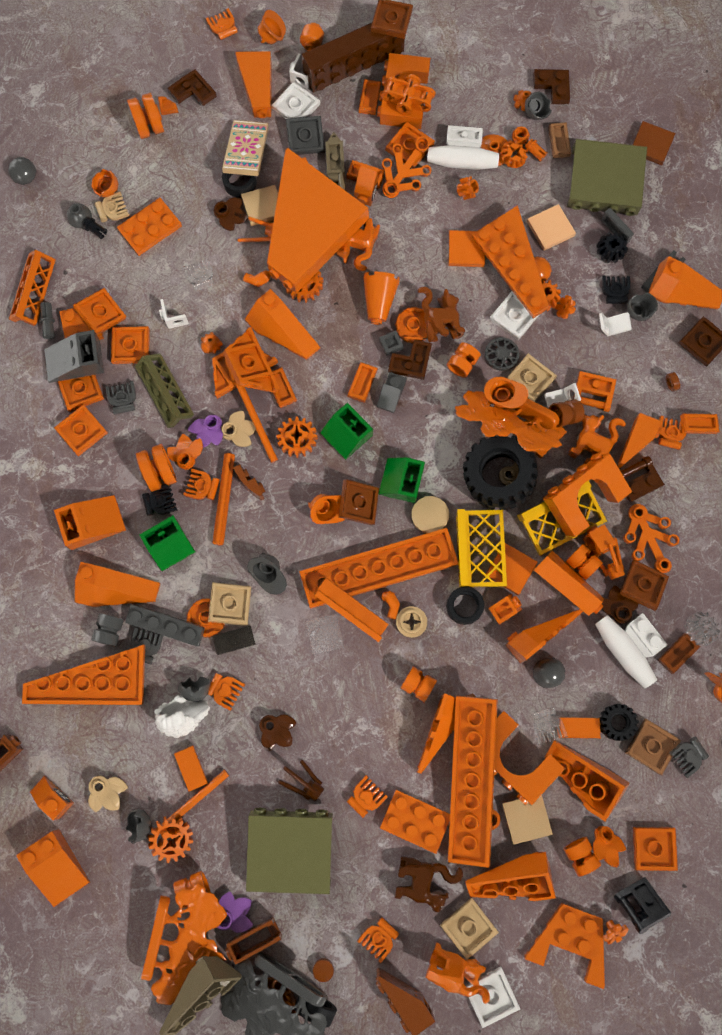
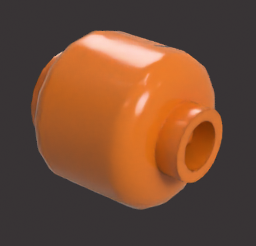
[300,23,324,51]

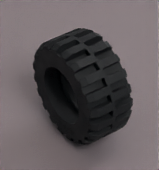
[463,435,538,510]

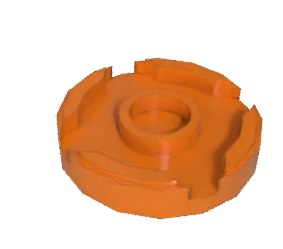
[395,307,427,343]
[187,599,225,638]

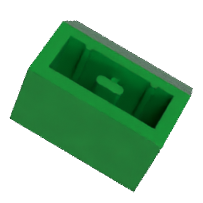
[320,402,373,460]
[379,457,425,503]
[139,515,196,572]

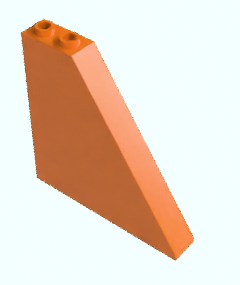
[267,148,369,293]

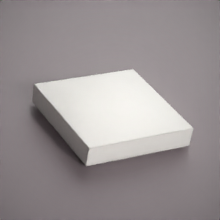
[271,81,320,119]
[490,291,539,341]
[465,966,520,1028]

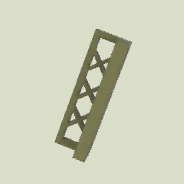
[135,354,194,428]

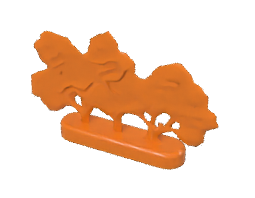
[455,390,562,451]
[141,883,227,1005]

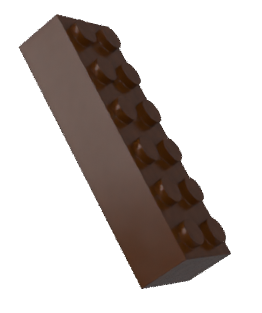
[302,23,405,93]

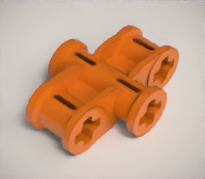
[382,74,436,115]

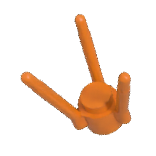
[237,217,273,242]
[584,537,625,580]

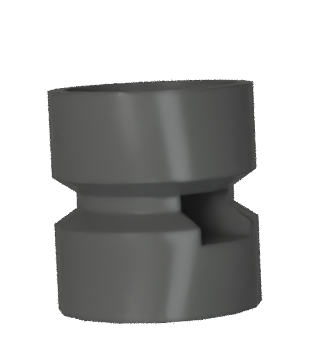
[91,613,124,647]

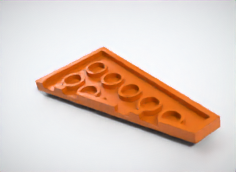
[472,205,549,318]
[22,645,145,705]

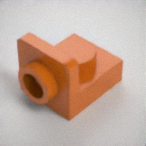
[489,594,522,624]

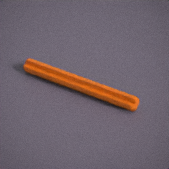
[212,453,235,546]

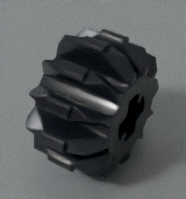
[596,232,628,264]

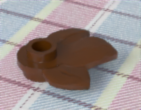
[213,198,248,231]
[602,586,639,624]
[259,714,296,751]

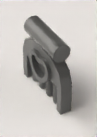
[106,381,136,415]
[131,628,163,664]
[669,737,709,778]

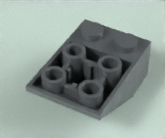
[44,330,104,383]

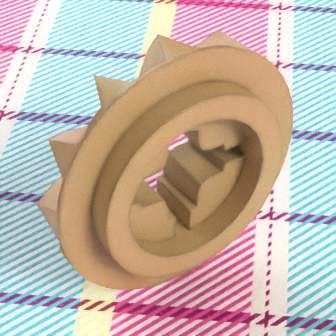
[396,606,427,638]

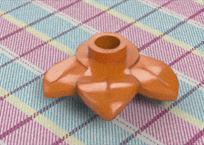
[167,434,203,470]
[593,826,626,867]

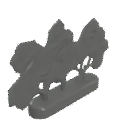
[221,952,327,1035]

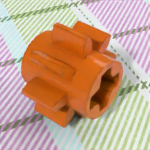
[457,176,479,200]

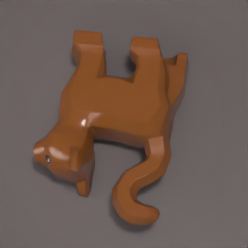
[417,287,465,342]

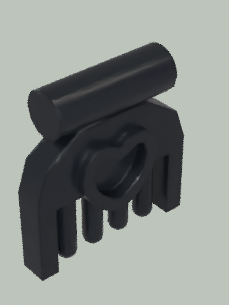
[602,275,631,304]
[142,484,178,516]

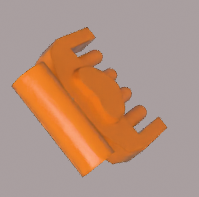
[206,8,238,40]
[658,416,686,450]
[183,469,220,500]
[208,673,246,711]
[347,775,388,818]
[357,917,400,963]

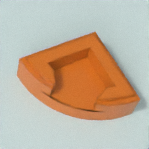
[158,96,179,115]

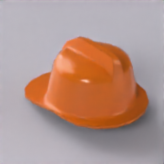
[257,10,286,45]
[484,377,529,409]
[308,494,345,524]

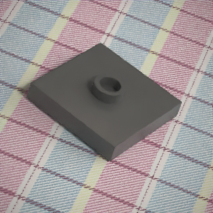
[286,116,325,155]

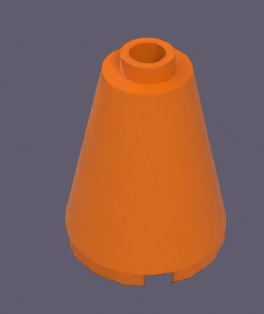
[363,271,400,325]

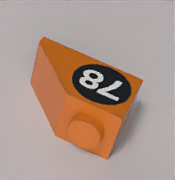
[354,163,378,206]
[30,776,74,820]

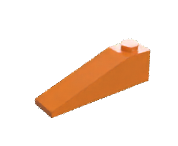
[648,256,722,310]
[245,289,320,360]
[75,562,161,607]
[505,609,583,663]
[416,693,456,774]
[544,740,630,822]
[465,852,556,901]

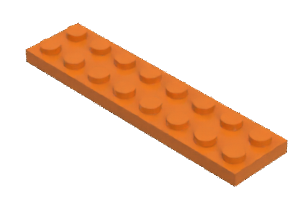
[299,528,459,609]
[448,696,498,868]

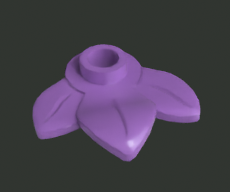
[188,415,223,448]
[217,891,253,933]

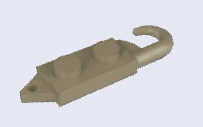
[325,132,346,190]

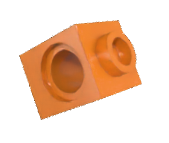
[583,524,617,557]

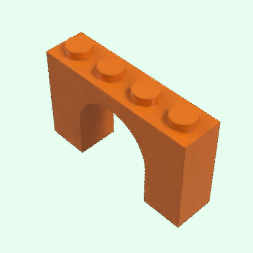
[377,53,431,129]
[543,453,632,537]
[494,711,565,805]

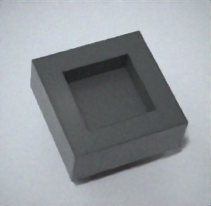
[379,331,404,356]

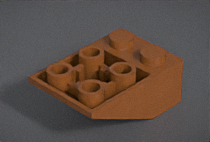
[376,968,435,1035]

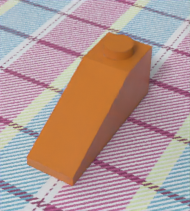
[617,413,662,469]

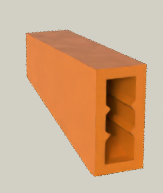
[236,51,272,118]
[534,550,604,616]

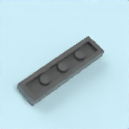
[125,604,205,647]

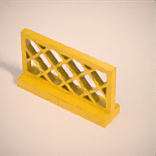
[517,480,607,556]
[456,509,507,587]

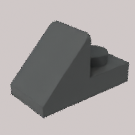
[377,372,407,413]

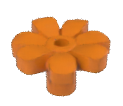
[513,90,531,111]
[555,295,576,319]
[603,920,629,944]

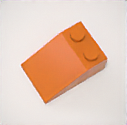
[16,829,90,907]

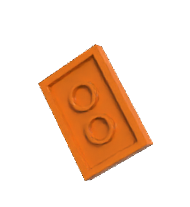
[117,198,182,256]
[380,790,450,854]

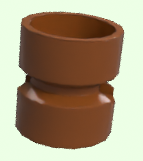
[549,399,585,428]

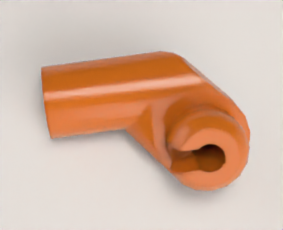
[243,270,271,287]
[381,591,400,620]

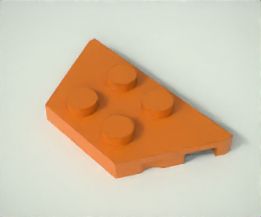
[223,327,280,393]
[212,350,278,399]

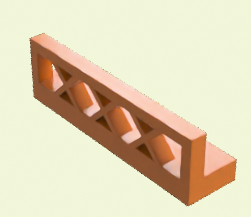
[9,250,56,326]
[314,578,389,642]

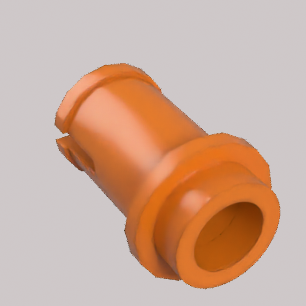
[525,139,548,162]

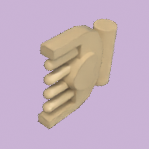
[95,192,129,222]

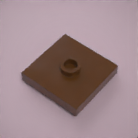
[678,316,722,367]

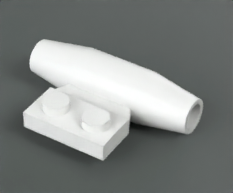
[427,125,499,170]
[595,613,668,689]

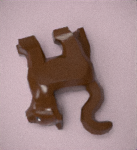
[395,856,463,912]

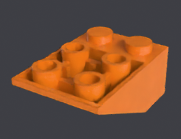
[54,495,126,550]

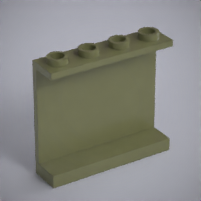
[567,139,647,216]
[246,807,333,894]

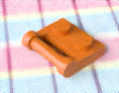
[573,371,617,412]

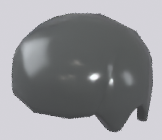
[525,91,552,120]
[8,157,36,185]
[627,292,658,321]
[533,658,565,688]
[178,677,211,702]
[126,808,152,844]

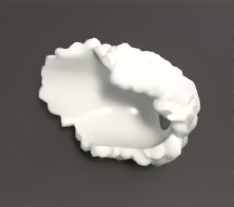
[154,695,210,738]

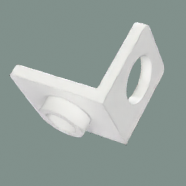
[289,53,309,89]
[159,299,189,329]
[599,312,632,336]
[544,383,581,409]

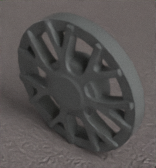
[485,337,519,371]

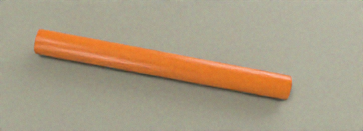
[167,769,230,828]

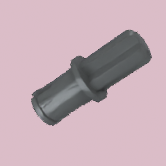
[40,302,55,339]

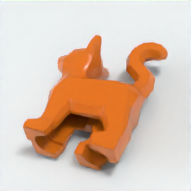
[336,218,380,271]
[568,415,626,464]
[425,942,490,1004]

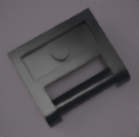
[614,877,671,934]

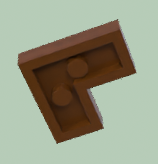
[167,69,217,106]
[533,69,570,104]
[388,340,432,380]

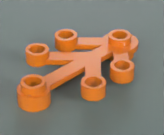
[381,136,432,198]
[623,504,680,574]

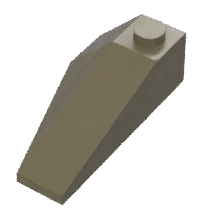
[159,956,242,1035]

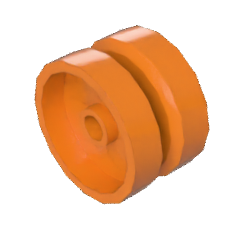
[127,92,164,140]
[136,443,177,492]

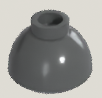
[67,203,92,228]

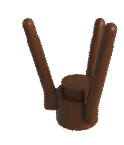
[278,760,324,802]

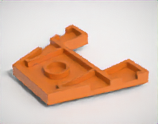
[524,903,605,989]

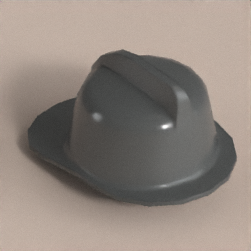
[247,552,287,595]

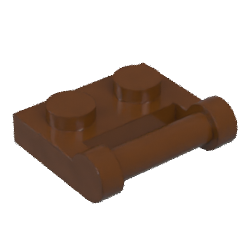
[620,456,665,503]

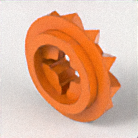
[500,140,528,168]

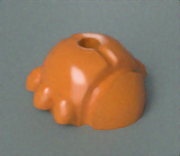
[201,332,223,354]

